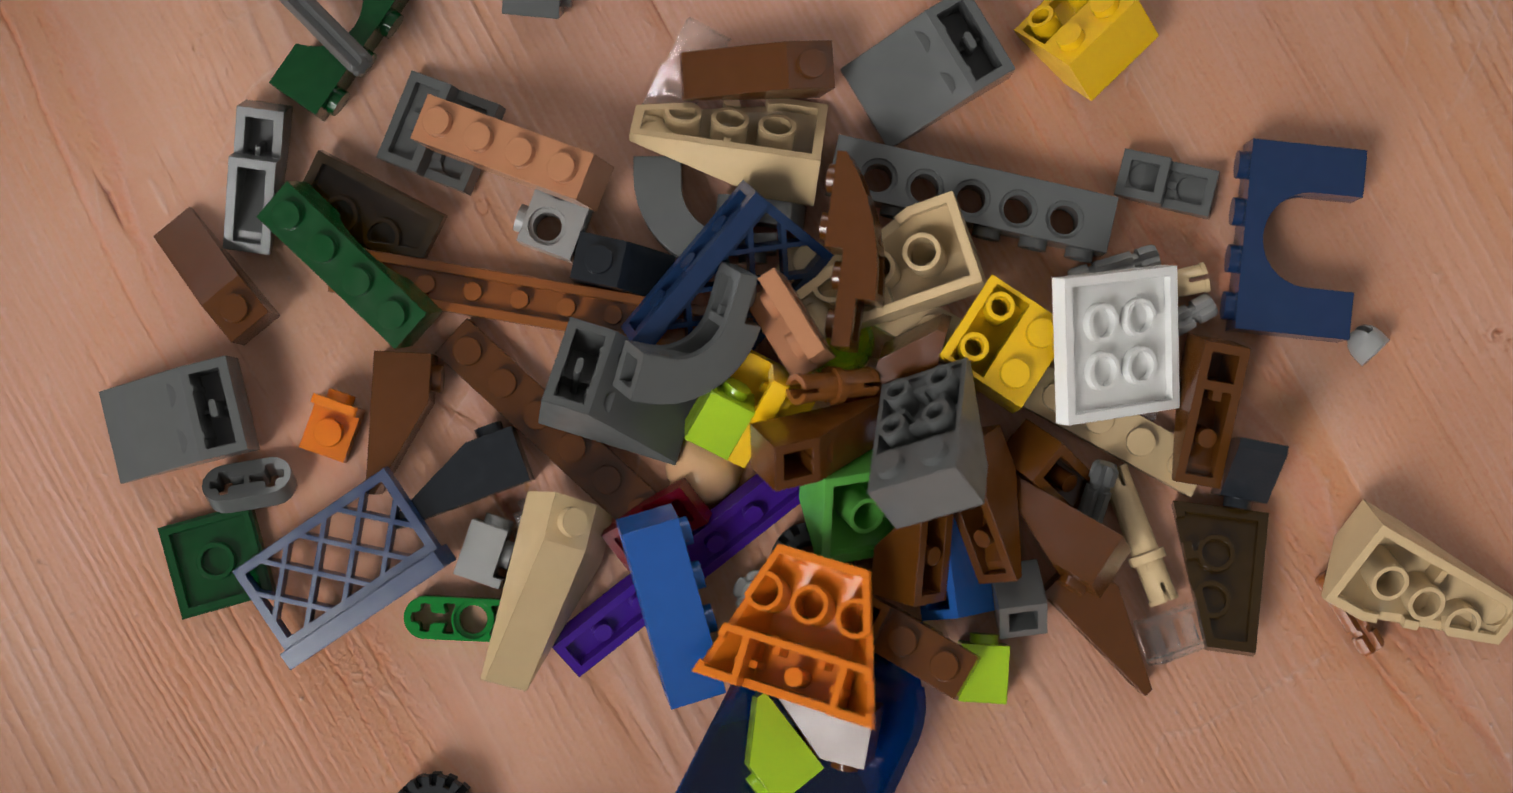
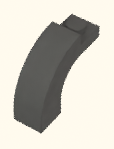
[633,156,777,265]
[612,261,761,405]

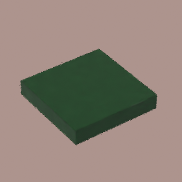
[158,509,276,620]

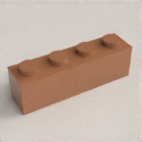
[410,94,614,212]

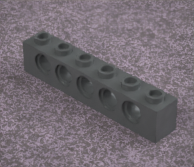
[825,134,1119,263]

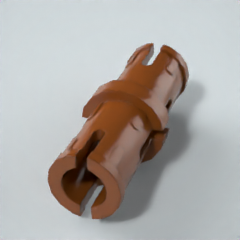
[786,366,880,405]

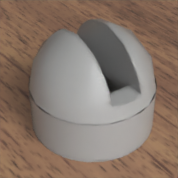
[1347,324,1390,366]

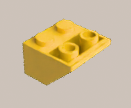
[1014,0,1159,101]
[939,274,1054,414]

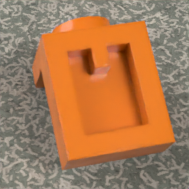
[299,388,366,463]

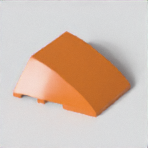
[691,543,875,730]

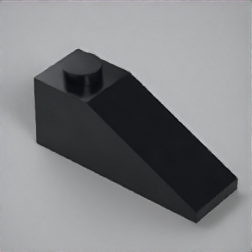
[397,421,535,529]

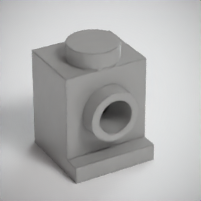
[453,513,515,589]

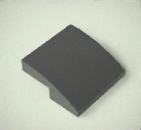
[376,70,506,196]

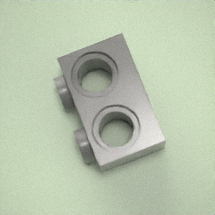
[513,189,593,264]

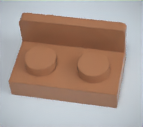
[749,268,836,375]

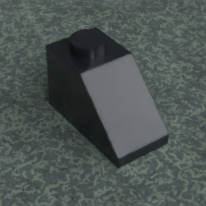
[570,231,676,296]
[1211,437,1289,511]

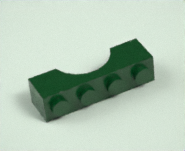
[269,0,409,122]
[256,181,443,349]

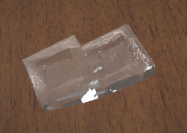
[643,17,731,105]

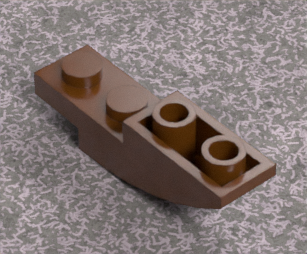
[819,150,885,353]
[872,594,981,700]

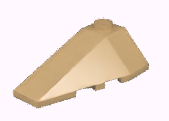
[629,99,828,206]
[796,191,987,339]
[480,491,613,691]
[1321,499,1513,645]

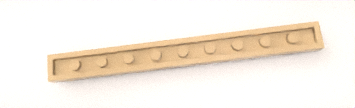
[776,236,1197,497]

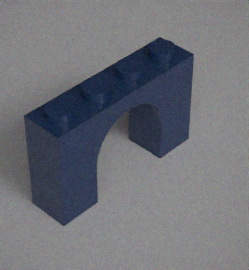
[1220,138,1368,343]

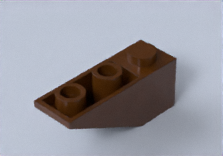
[750,395,880,492]

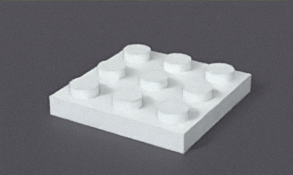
[1052,265,1180,426]

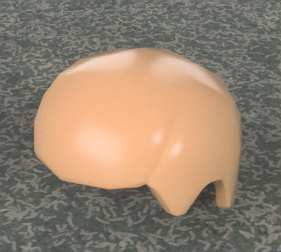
[665,439,743,506]

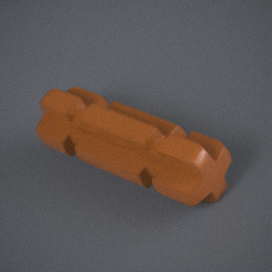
[1315,570,1384,656]

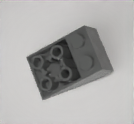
[840,0,1016,147]
[538,317,696,465]
[99,355,260,484]
[867,357,988,529]

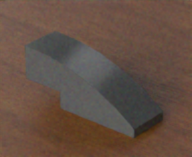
[223,100,293,255]

